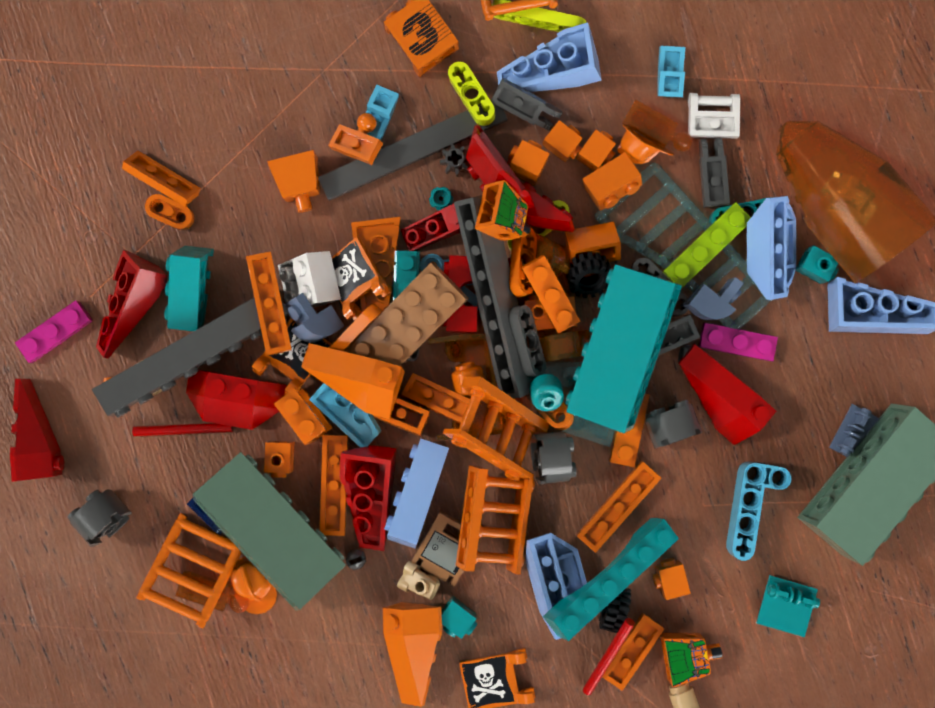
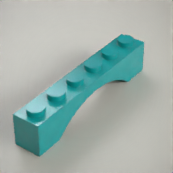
[542,518,679,641]

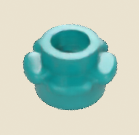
[429,187,453,211]

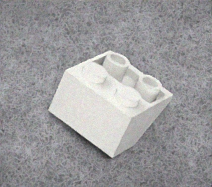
[278,251,341,308]

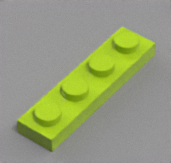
[663,202,751,289]

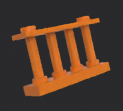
[443,377,550,481]
[456,465,535,575]

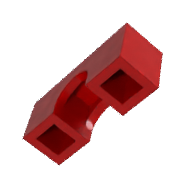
[442,255,478,333]

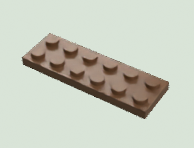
[344,261,469,366]

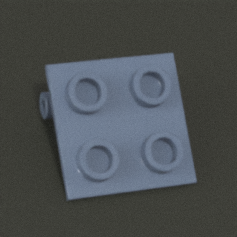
[829,404,879,457]

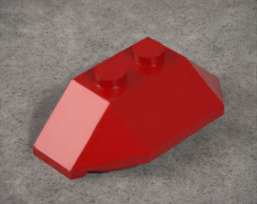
[466,124,534,209]
[186,369,288,430]

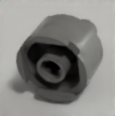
[644,400,703,449]
[531,431,577,485]
[67,489,132,547]

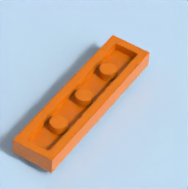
[246,251,292,356]
[320,435,349,536]
[576,461,661,553]

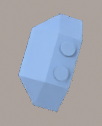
[746,196,796,300]
[526,533,587,640]

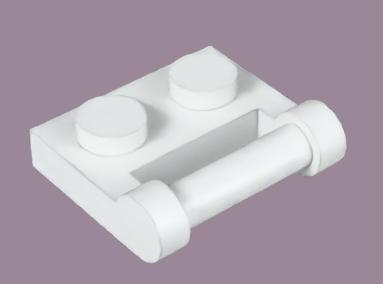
[688,93,740,139]

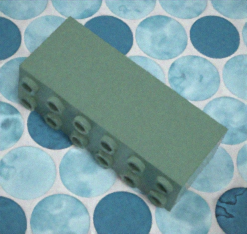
[797,403,935,566]
[193,452,346,611]

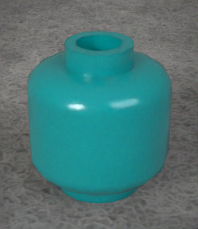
[530,374,564,412]

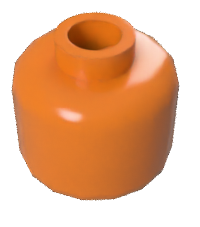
[451,361,485,399]

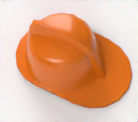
[617,124,674,164]
[230,556,277,614]

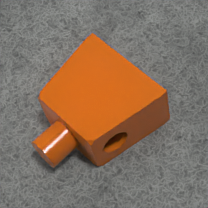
[267,150,320,213]

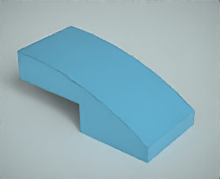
[657,46,686,97]
[366,84,399,141]

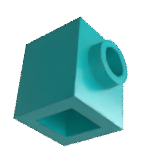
[796,245,840,284]
[441,596,477,639]

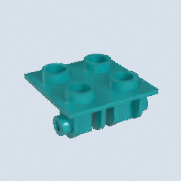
[756,575,820,637]

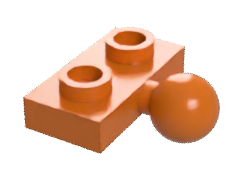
[328,113,383,165]

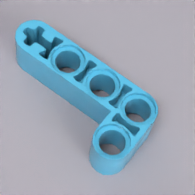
[726,461,792,561]

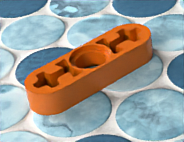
[509,228,537,297]
[329,303,382,351]

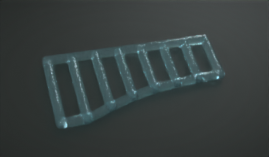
[595,162,772,329]

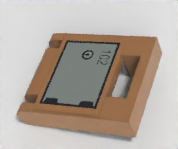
[411,510,483,587]

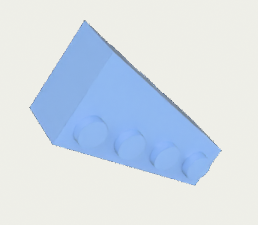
[384,438,449,549]

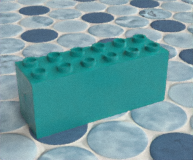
[565,264,682,433]

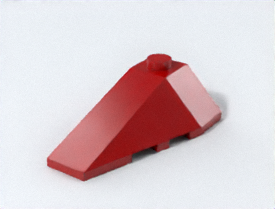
[96,250,168,359]
[678,344,777,445]
[10,379,65,482]
[339,445,397,551]

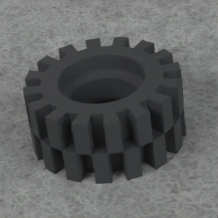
[565,252,611,298]
[599,588,631,633]

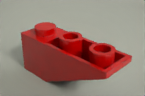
[520,181,575,233]
[401,204,461,251]

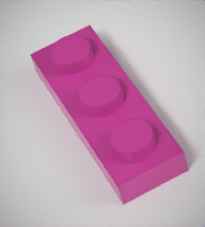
[15,300,93,363]
[698,323,778,362]

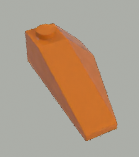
[301,343,405,420]
[383,602,442,707]

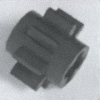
[440,144,468,177]

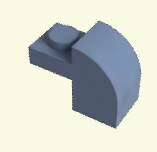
[683,277,744,320]
[284,293,344,343]

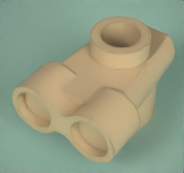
[397,561,440,600]

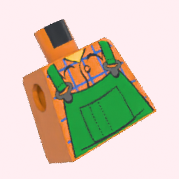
[475,180,531,241]
[660,633,722,687]

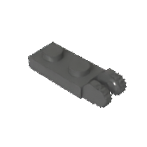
[491,78,562,131]
[699,138,730,208]

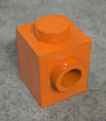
[542,120,583,163]
[576,130,616,171]
[264,441,295,478]
[652,558,691,600]

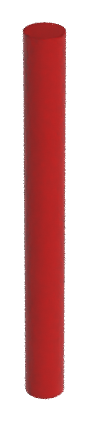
[132,423,234,436]
[582,618,635,695]

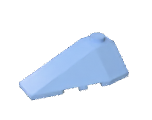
[497,22,602,92]

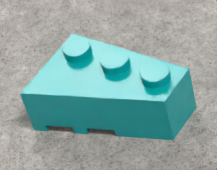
[164,245,214,332]

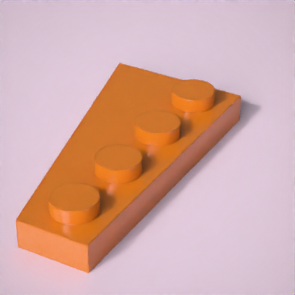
[351,217,401,312]

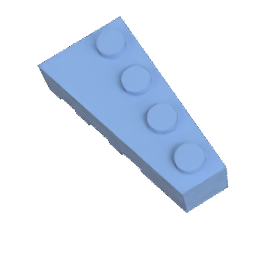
[827,277,935,334]

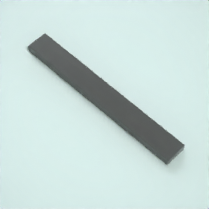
[318,100,507,201]

